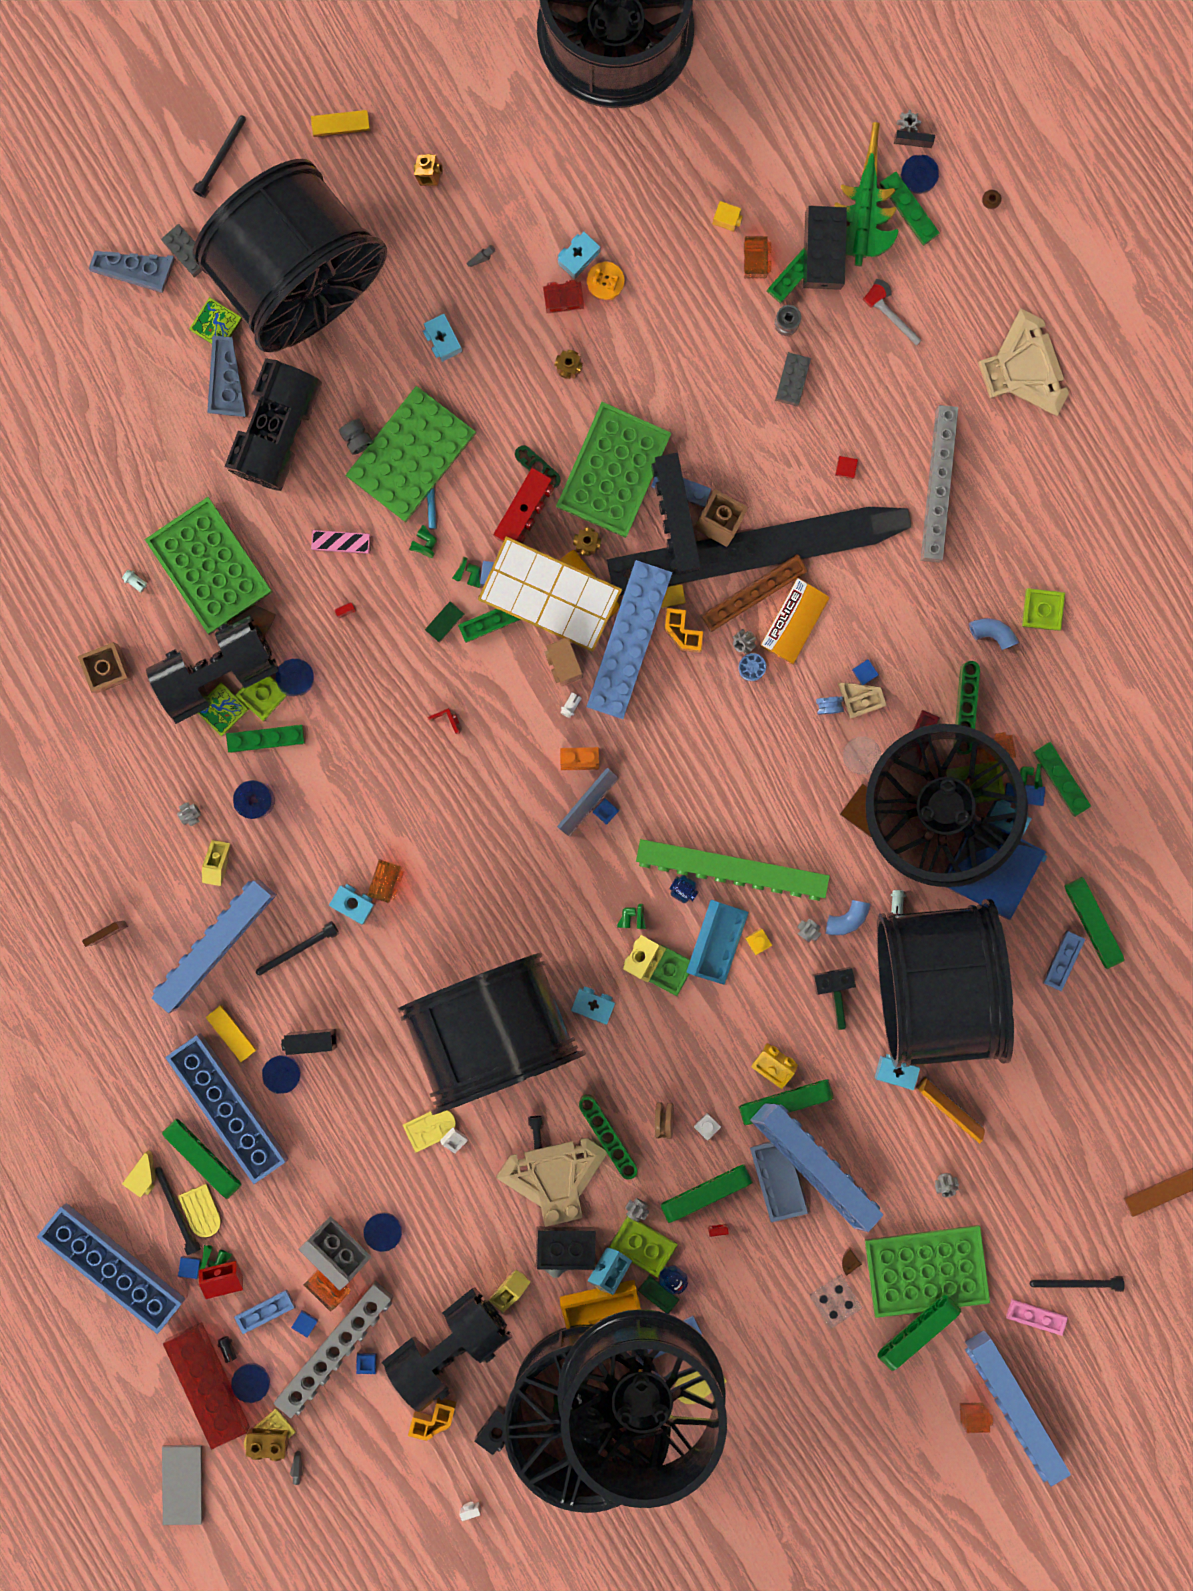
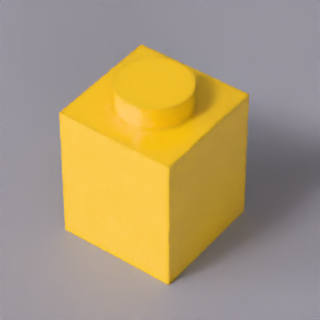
[712,201,743,232]
[745,928,772,955]

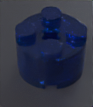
[233,780,275,819]

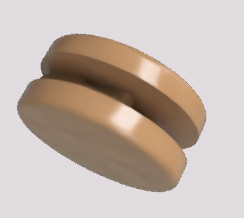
[655,1102,674,1139]

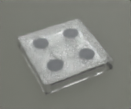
[809,1274,863,1329]

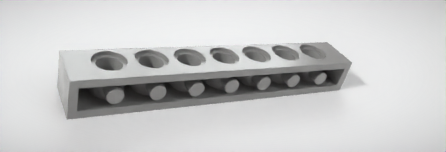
[920,405,958,563]
[273,1281,393,1418]

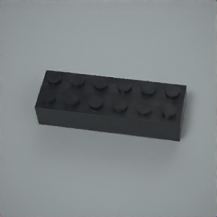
[651,452,701,576]

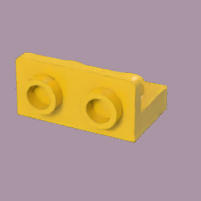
[751,1043,798,1089]

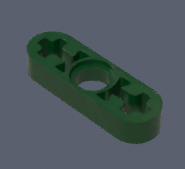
[515,445,561,488]

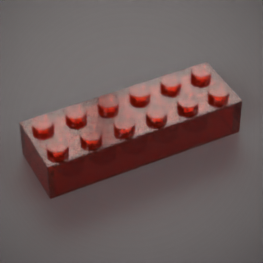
[163,1322,250,1450]

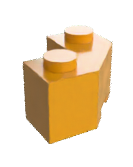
[664,608,703,653]
[408,1398,457,1441]

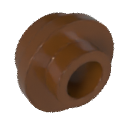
[982,190,1002,209]

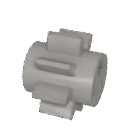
[896,110,921,132]
[733,629,756,654]
[177,802,201,826]
[797,919,821,942]
[935,1173,959,1198]
[625,1198,649,1222]

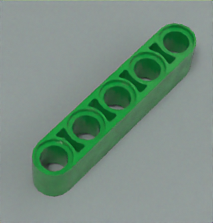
[953,661,980,755]
[1064,877,1125,969]
[738,1079,834,1125]
[579,1095,637,1180]
[162,1119,242,1199]
[660,1164,753,1223]
[877,1295,961,1371]

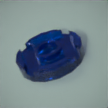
[900,155,939,194]
[276,659,314,697]
[262,1055,301,1094]
[364,1212,402,1252]
[231,1363,270,1403]

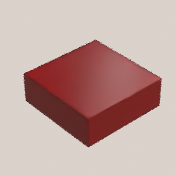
[835,456,858,479]
[334,602,357,619]
[708,1224,729,1237]

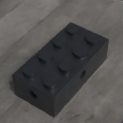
[803,206,847,290]

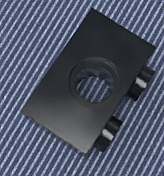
[812,967,856,995]
[474,1405,505,1455]

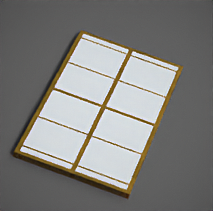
[478,536,622,652]

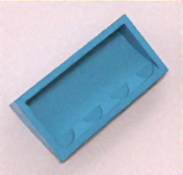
[686,900,749,985]

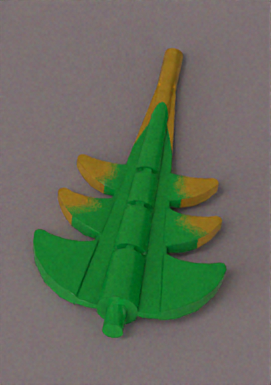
[835,122,899,266]

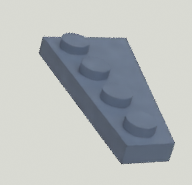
[89,251,175,293]
[207,336,246,417]

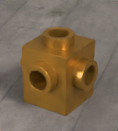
[414,154,443,186]
[554,350,583,379]
[573,527,602,556]

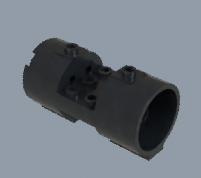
[224,358,322,491]
[146,615,280,724]
[381,1287,512,1412]

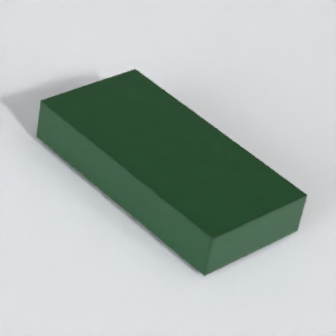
[425,602,465,643]
[832,991,846,1030]
[638,1274,680,1314]

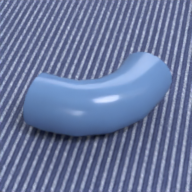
[969,618,1019,650]
[825,900,871,935]

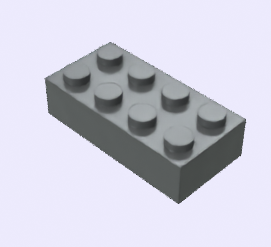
[161,224,203,278]
[775,352,811,407]

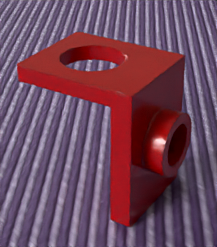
[428,708,460,734]

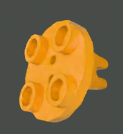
[587,261,625,300]

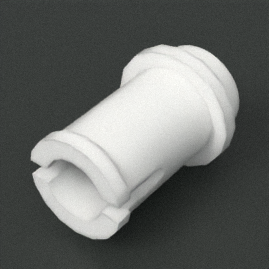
[560,693,582,718]

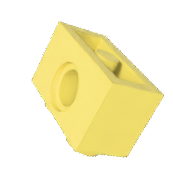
[623,935,666,982]

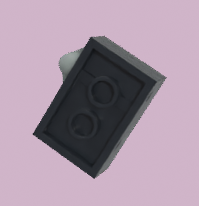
[536,1226,596,1278]

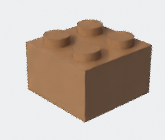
[693,489,749,547]
[78,642,132,694]

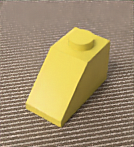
[202,840,230,886]
[122,1150,156,1198]
[489,1269,530,1312]

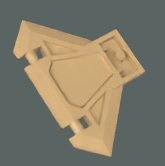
[978,309,1069,416]
[496,1138,607,1227]

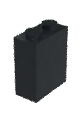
[281,1028,337,1055]

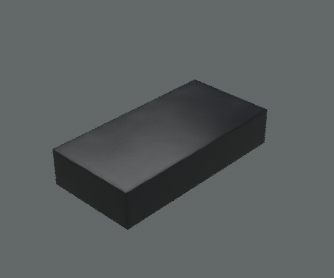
[894,130,935,148]

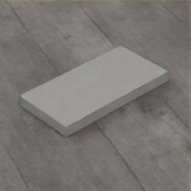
[162,1445,203,1525]

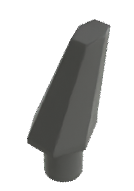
[466,245,495,267]
[290,1451,303,1485]

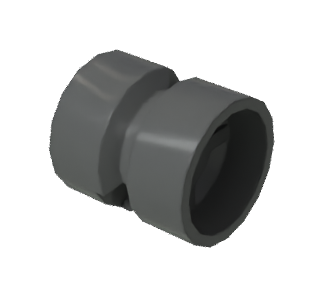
[774,305,801,336]
[339,419,374,455]

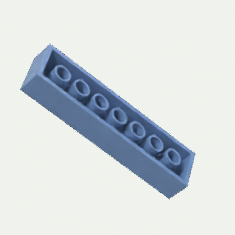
[586,560,672,719]
[151,880,277,1013]
[165,1033,289,1184]
[750,1103,883,1232]
[37,1203,186,1334]
[965,1330,1071,1487]

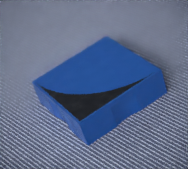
[944,822,1046,920]

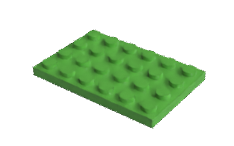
[345,386,476,523]
[556,402,671,538]
[144,497,272,635]
[865,1225,990,1318]

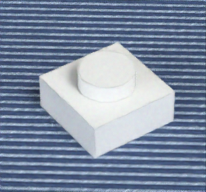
[694,1113,721,1141]
[440,1127,468,1153]
[460,1502,481,1521]

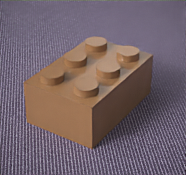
[544,637,583,686]

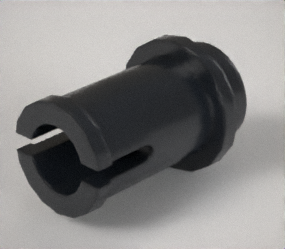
[217,1336,237,1363]

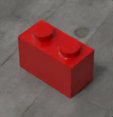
[199,1261,243,1299]

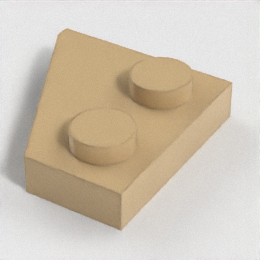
[838,682,887,718]

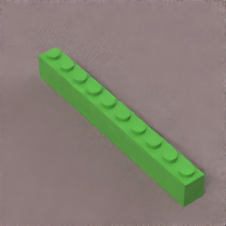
[636,839,830,901]

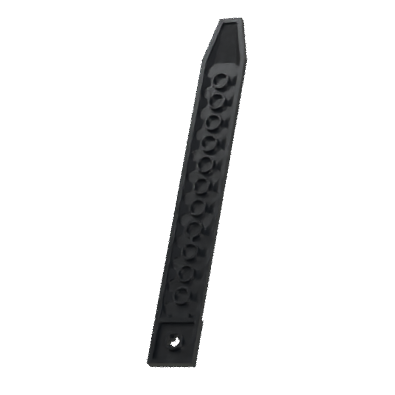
[607,507,911,596]

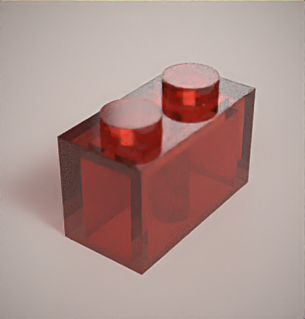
[543,280,584,314]

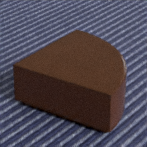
[842,1248,862,1276]

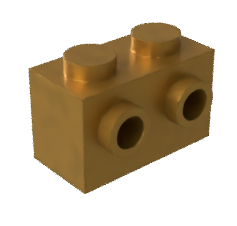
[246,1428,288,1461]

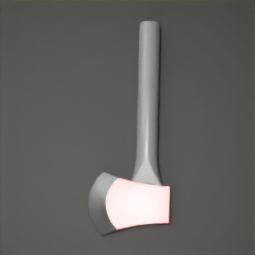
[863,279,921,346]

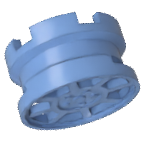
[738,653,766,681]
[816,696,844,715]

